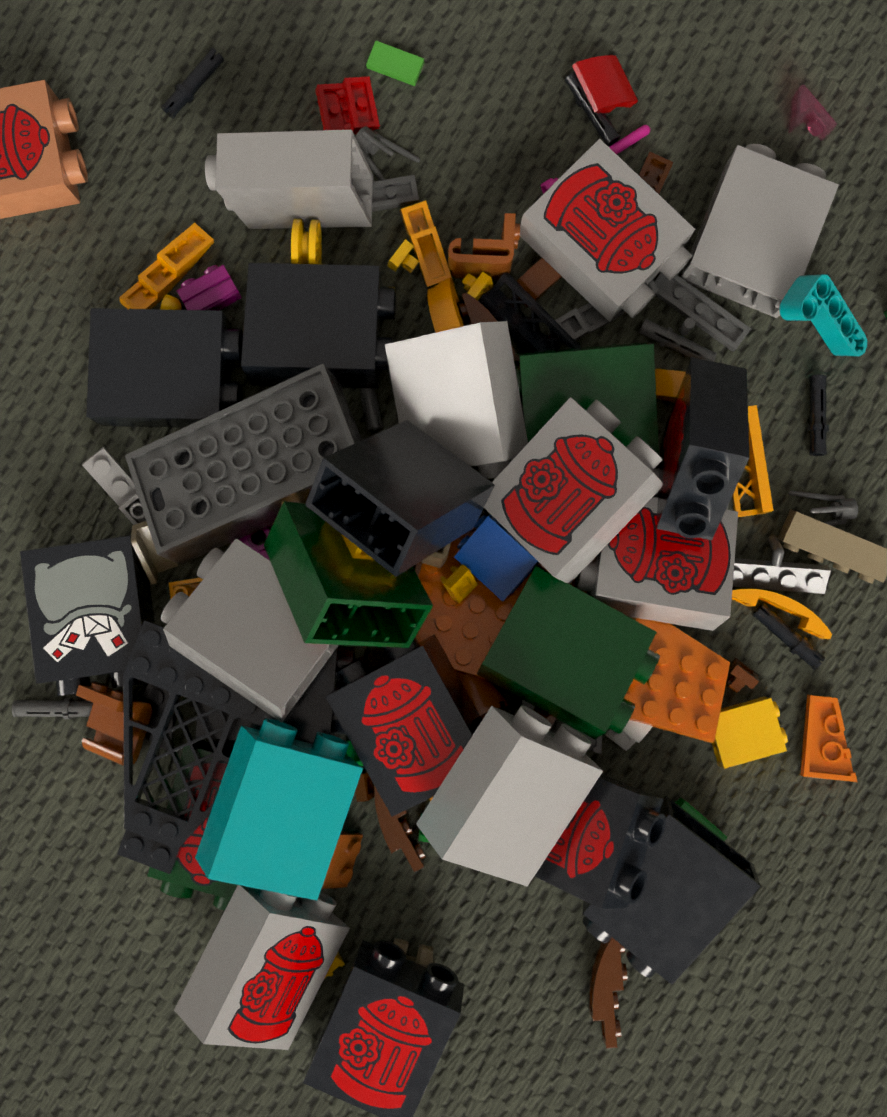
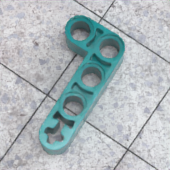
[779,274,867,356]

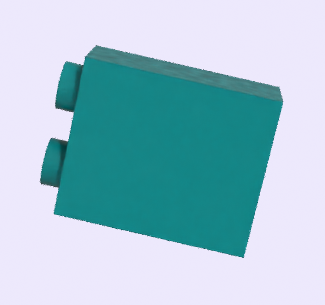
[195,718,363,900]

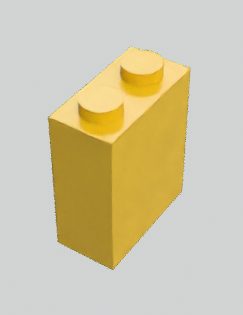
[711,697,788,769]

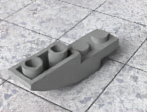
[82,447,146,525]

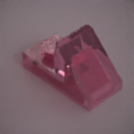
[788,84,837,141]

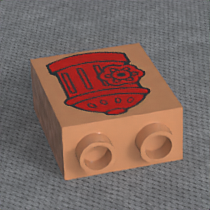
[0,80,88,219]

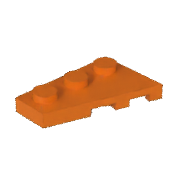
[800,695,857,782]

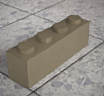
[778,509,887,584]

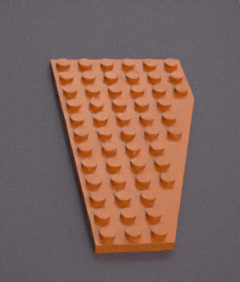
[416,520,730,743]

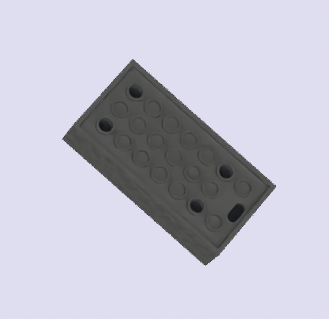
[125,363,362,565]

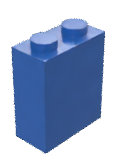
[454,515,539,601]

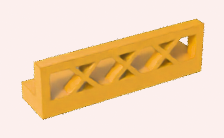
[732,405,774,517]

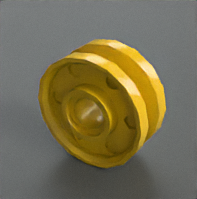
[291,219,322,264]

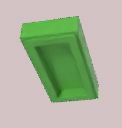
[366,41,424,86]

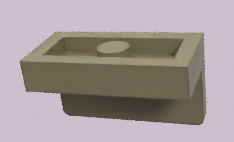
[131,521,178,585]

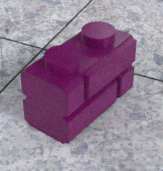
[176,265,242,311]

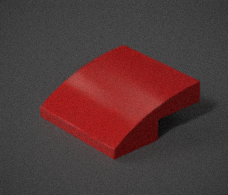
[572,55,638,113]
[315,77,380,135]

